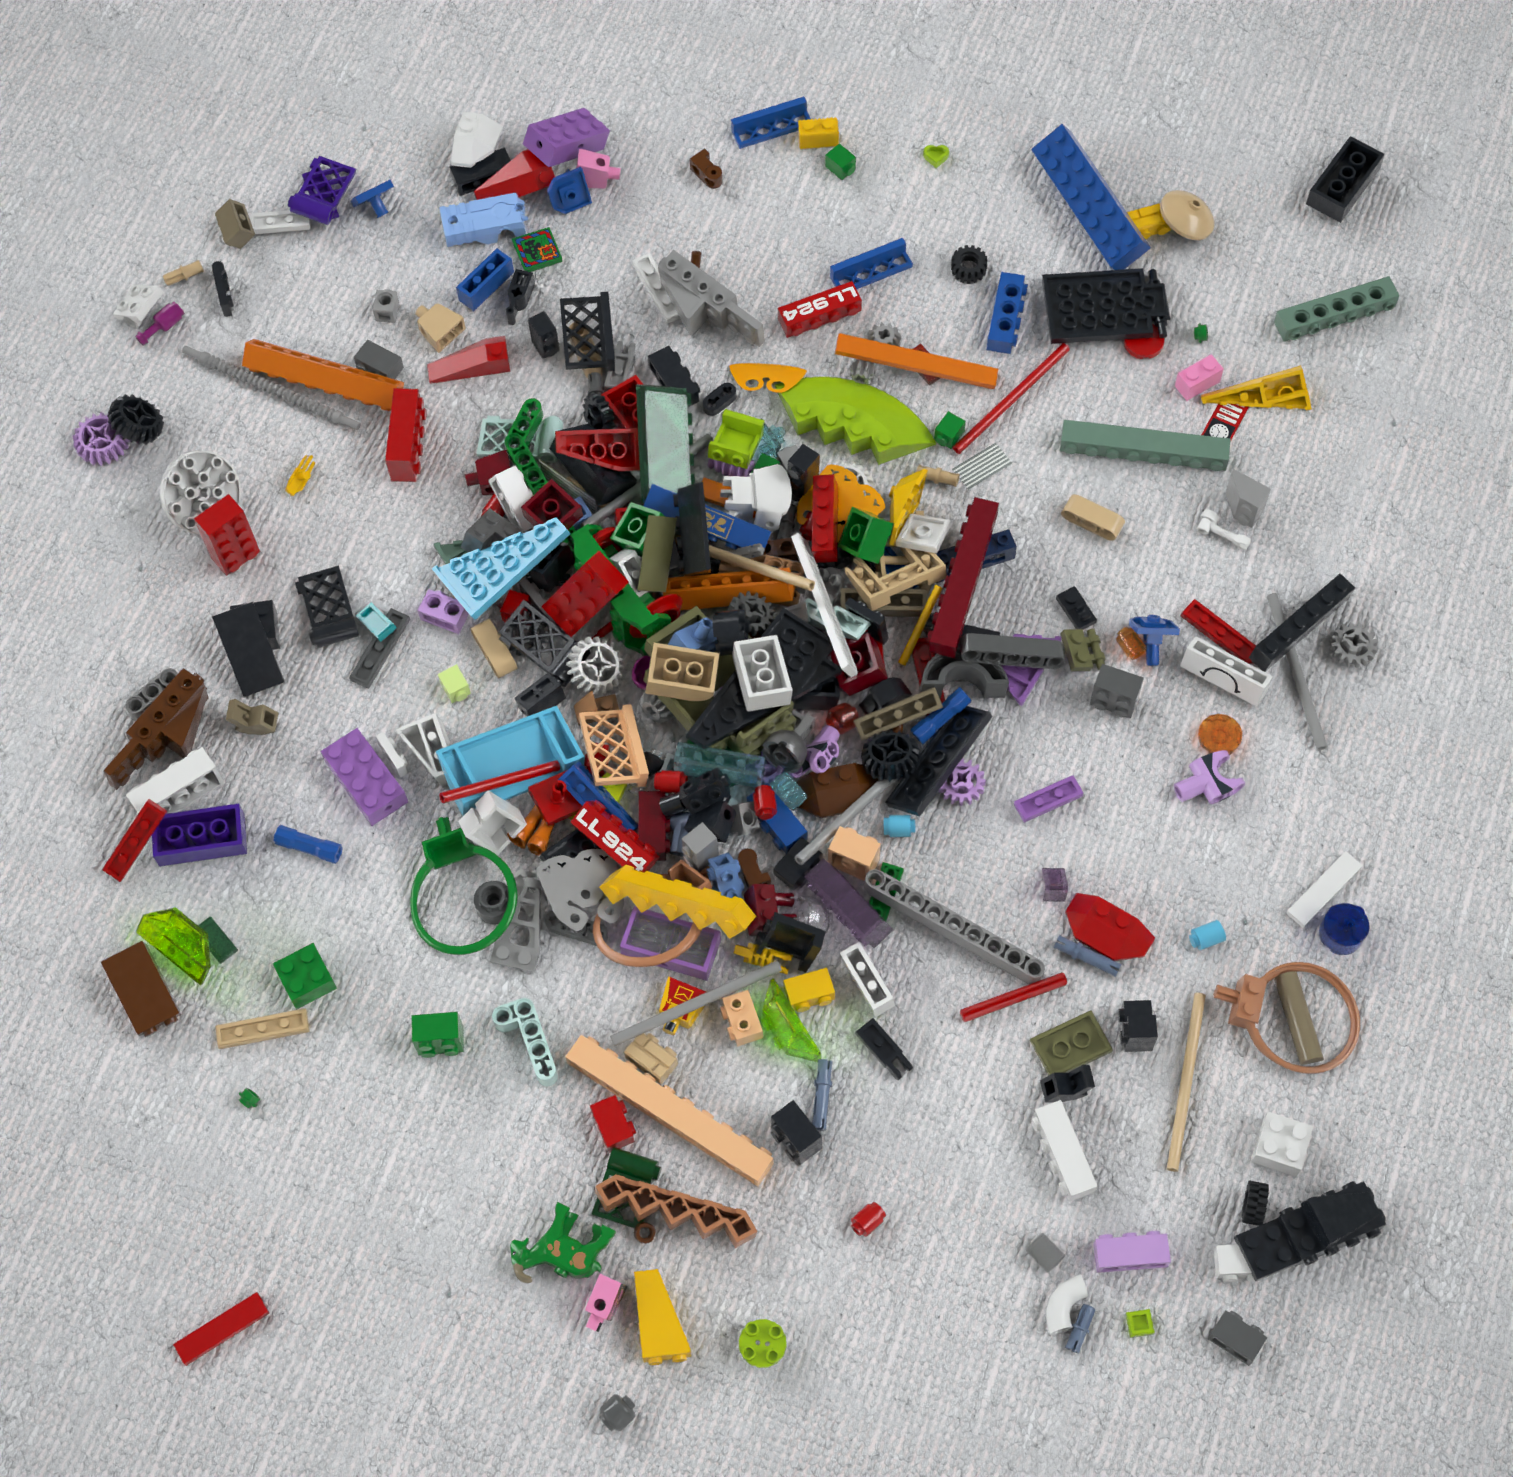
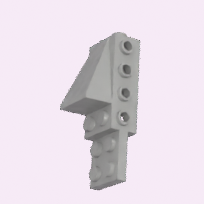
[658,249,765,347]

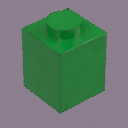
[825,143,856,180]
[934,411,966,449]

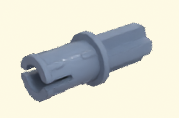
[1065,1304,1095,1354]

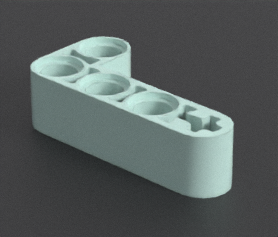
[492,998,558,1087]

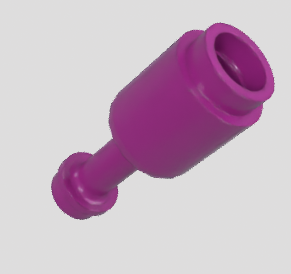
[135,301,185,346]

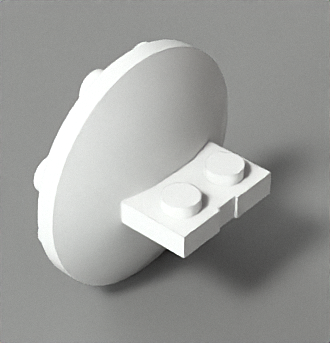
[160,450,241,535]

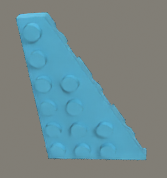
[432,518,571,620]

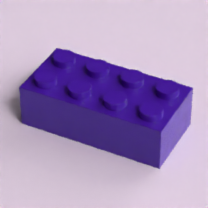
[152,803,247,867]

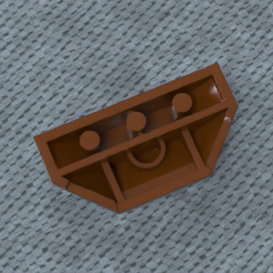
[789,763,878,818]

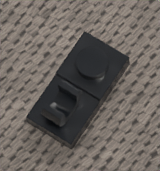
[1056,586,1097,630]

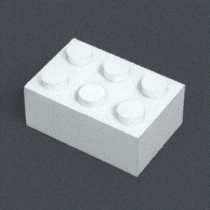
[732,635,793,711]

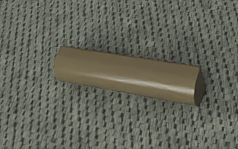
[853,687,943,740]
[1274,971,1324,1065]

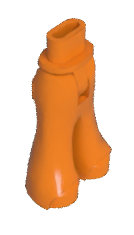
[507,805,555,856]

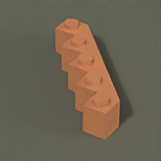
[595,1175,758,1249]

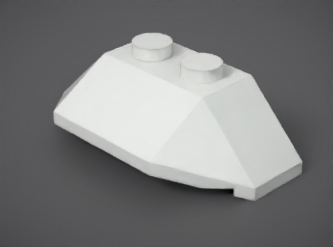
[451,112,503,168]

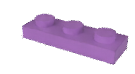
[1014,775,1084,823]

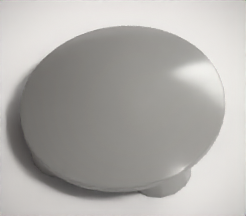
[808,567,843,606]

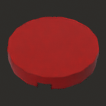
[1124,324,1165,359]

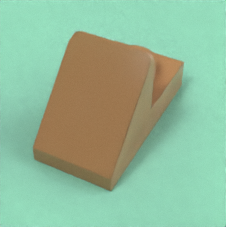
[574,691,619,726]

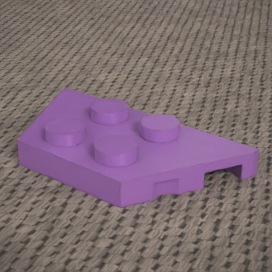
[1001,634,1062,706]

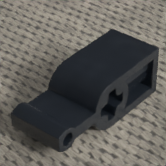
[506,269,535,325]

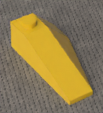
[889,469,928,546]

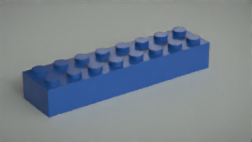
[1031,124,1151,270]

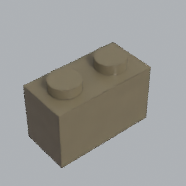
[215,199,255,249]

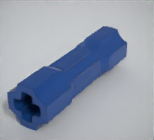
[910,687,972,745]
[273,825,343,864]

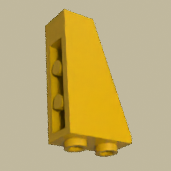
[634,1269,692,1365]

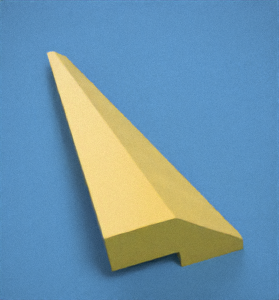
[1201,365,1312,410]

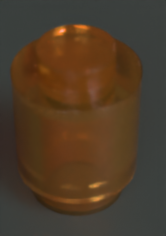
[1116,627,1146,660]

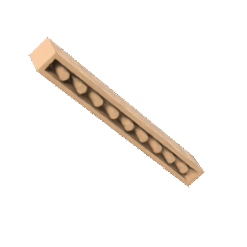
[565,1035,774,1187]

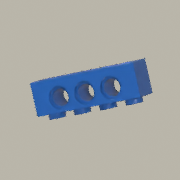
[986,272,1028,354]

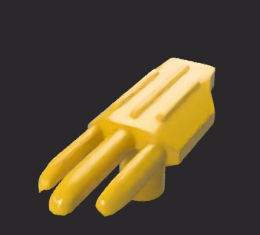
[285,455,315,496]

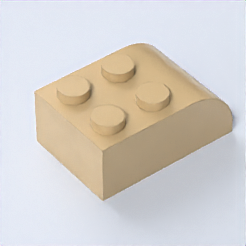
[645,643,719,701]

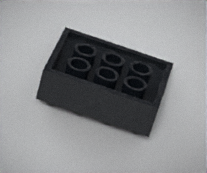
[673,482,711,576]

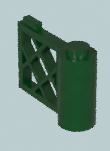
[592,1147,662,1229]

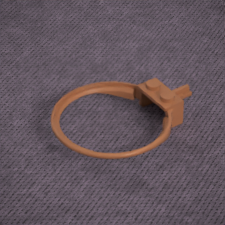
[593,859,712,967]
[1213,962,1360,1074]

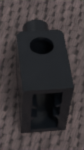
[684,795,736,843]

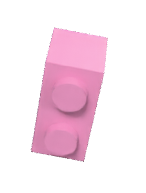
[1175,354,1223,401]

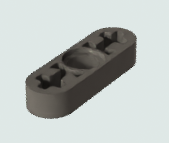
[545,911,608,946]

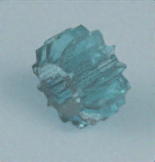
[771,772,807,810]

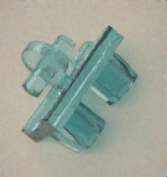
[759,418,786,459]

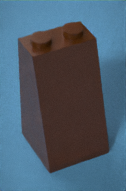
[101,941,182,1037]

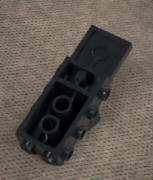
[1234,1181,1386,1282]

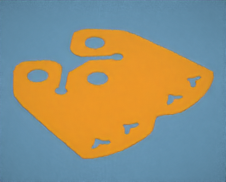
[797,464,885,543]

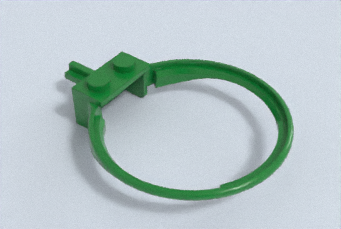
[410,817,518,955]

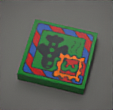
[512,227,563,272]

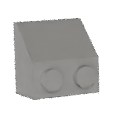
[1226,469,1271,528]

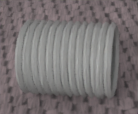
[1026,1233,1065,1272]

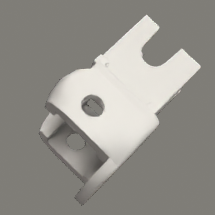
[720,464,792,531]

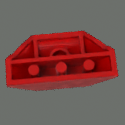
[1065,893,1155,961]

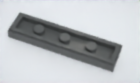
[349,608,410,689]

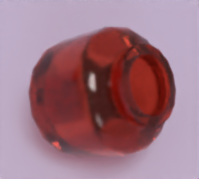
[826,702,859,734]

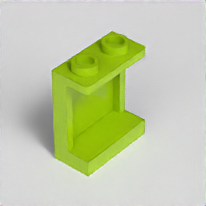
[708,409,765,469]

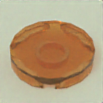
[1198,714,1242,755]

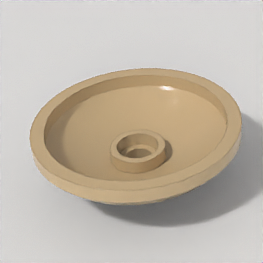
[1160,190,1214,240]

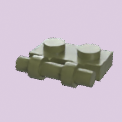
[1060,628,1106,672]

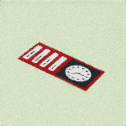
[1201,403,1249,440]

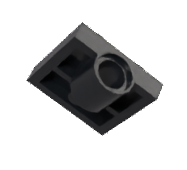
[845,598,889,645]

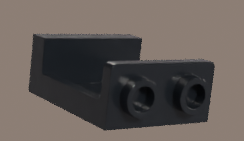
[755,912,825,973]

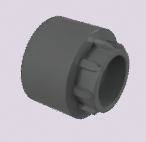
[474,881,508,925]

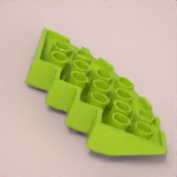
[775,377,936,465]

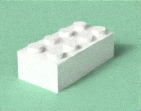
[126,747,225,814]

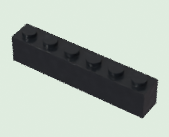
[1249,573,1356,672]

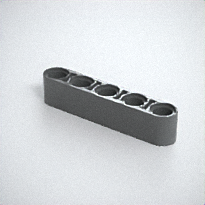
[960,633,1065,669]

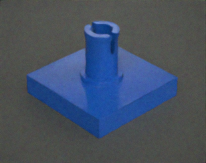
[350,179,394,218]

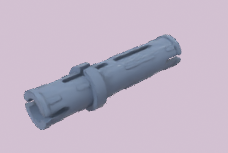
[1053,935,1122,977]
[812,1059,833,1131]

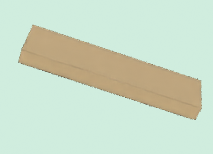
[215,1008,310,1049]

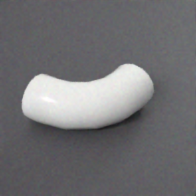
[1046,1274,1088,1335]

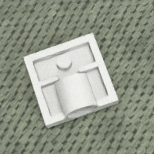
[113,285,164,328]

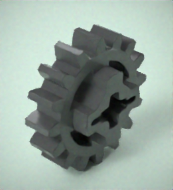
[728,591,775,636]

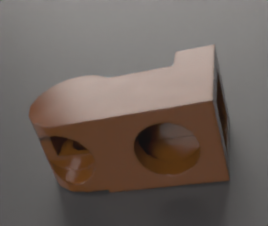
[689,148,722,189]
[763,538,800,562]
[738,848,771,889]

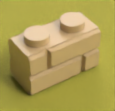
[624,1033,678,1085]

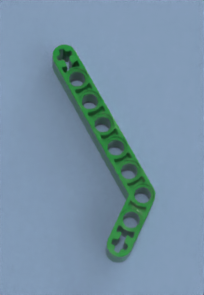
[505,398,576,557]

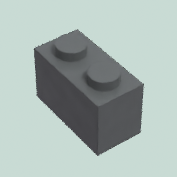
[354,339,404,379]
[1208,1310,1268,1366]

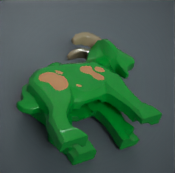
[510,1202,616,1283]

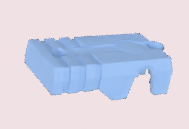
[439,193,528,247]

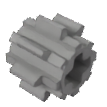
[850,359,876,384]

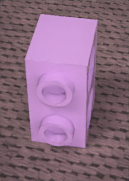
[418,589,469,634]

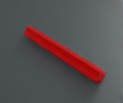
[960,972,1067,1022]

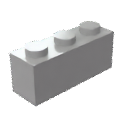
[682,822,719,872]

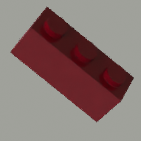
[638,791,671,861]

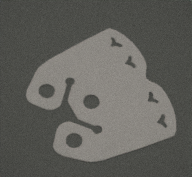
[536,849,624,931]

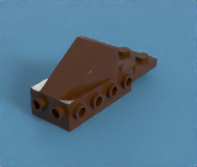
[103,668,209,790]

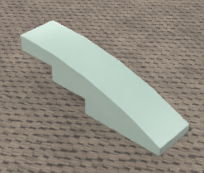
[805,598,871,640]

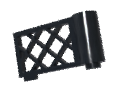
[295,565,359,648]
[497,600,591,687]

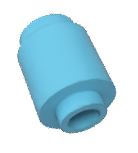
[884,815,915,837]

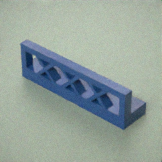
[731,96,811,149]
[830,238,913,289]
[558,761,638,831]

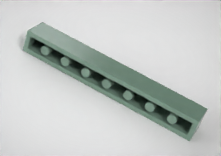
[1060,419,1231,471]

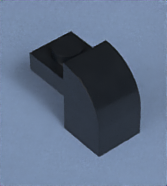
[859,677,912,715]
[1040,1065,1095,1103]

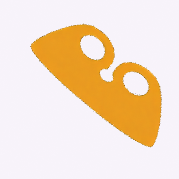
[729,363,807,393]

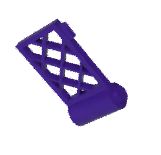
[288,156,356,225]

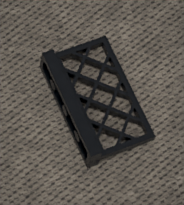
[560,291,615,371]

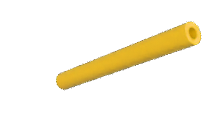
[898,584,943,666]

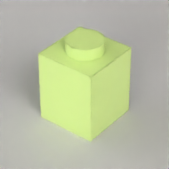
[437,664,471,703]

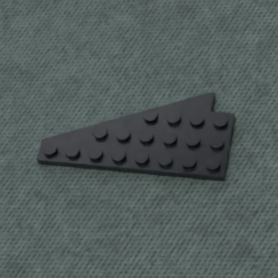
[686,608,843,749]

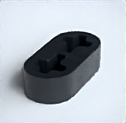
[703,383,736,416]

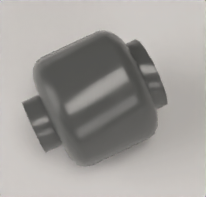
[599,1394,635,1431]

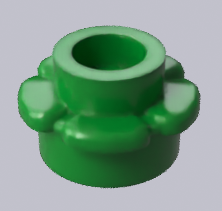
[1194,323,1208,343]
[239,1087,260,1109]

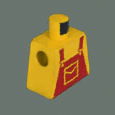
[659,976,707,1035]

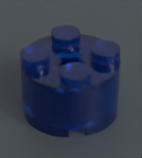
[1319,903,1370,955]

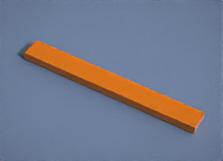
[835,333,998,389]

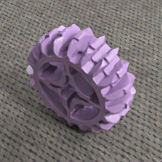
[73,412,130,466]

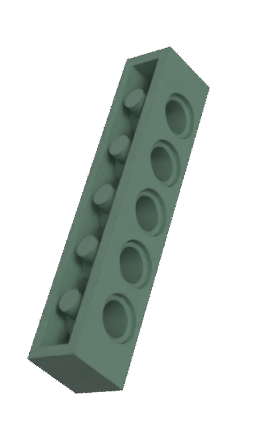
[1274,276,1400,342]

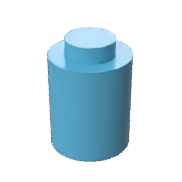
[1189,920,1226,951]

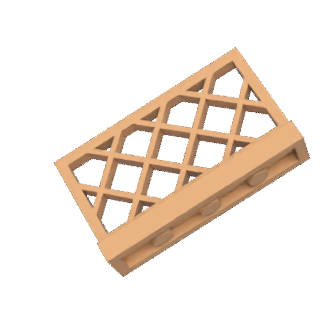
[579,704,649,787]

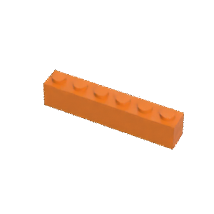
[663,568,795,610]

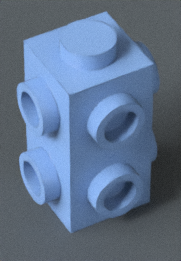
[706,852,744,899]

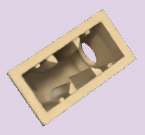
[415,303,466,353]

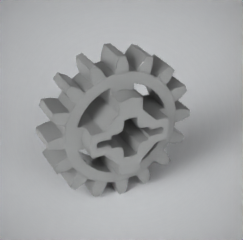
[1330,622,1378,668]

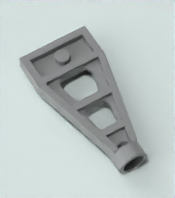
[490,877,542,973]

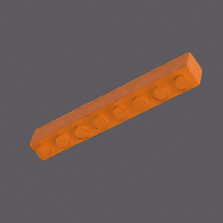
[242,339,404,411]

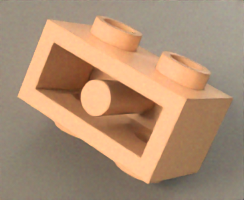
[720,990,763,1047]

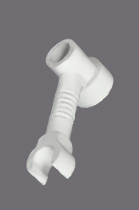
[1196,509,1251,550]

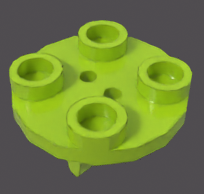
[739,1319,787,1368]

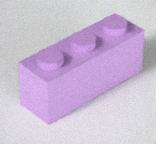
[1093,1231,1171,1273]

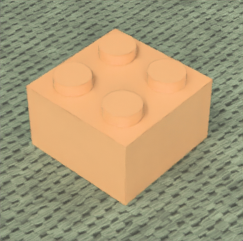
[828,826,881,881]

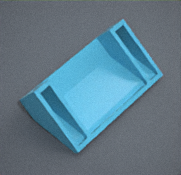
[436,706,585,816]

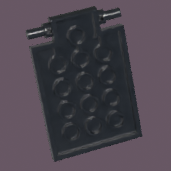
[1042,268,1170,344]

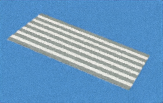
[952,443,1012,490]

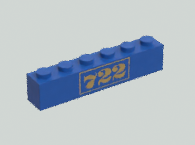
[644,484,772,550]

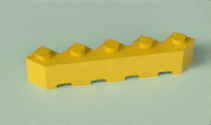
[599,865,756,939]

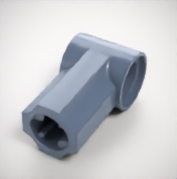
[670,812,691,857]

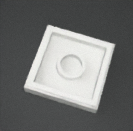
[896,514,951,553]

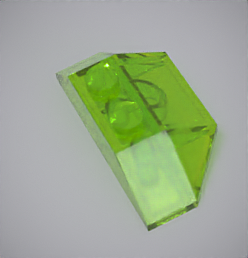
[136,907,211,985]
[761,978,821,1062]

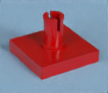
[528,770,582,827]

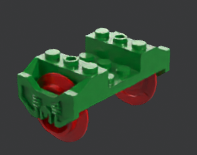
[570,524,683,656]

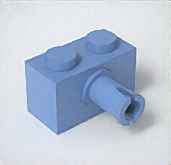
[668,617,718,652]

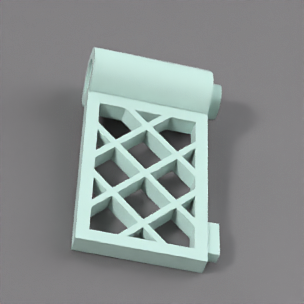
[477,416,563,463]

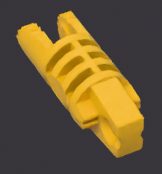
[733,943,793,975]

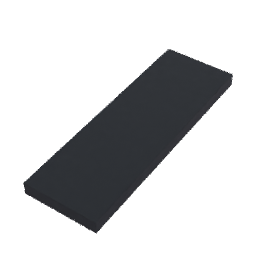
[885,706,993,817]

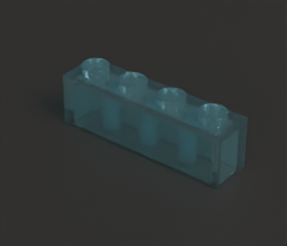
[673,742,765,787]

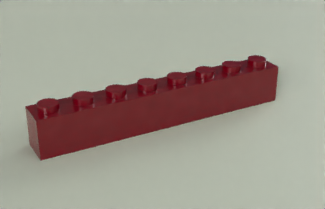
[927,497,999,658]

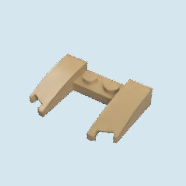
[845,547,947,611]

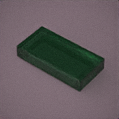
[193,916,238,964]

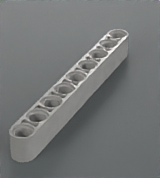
[864,869,1045,984]

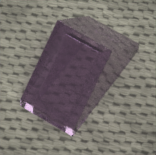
[1042,868,1068,902]

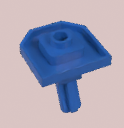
[547,167,592,214]
[1129,615,1180,666]

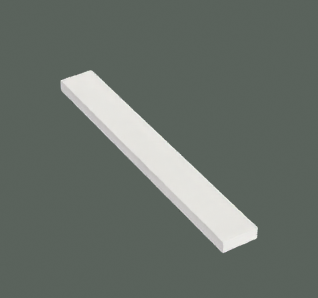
[791,533,858,678]

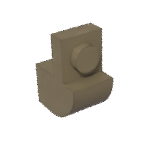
[226,699,278,735]

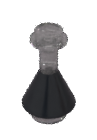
[628,748,666,797]

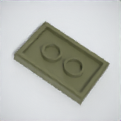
[1030,1010,1113,1076]

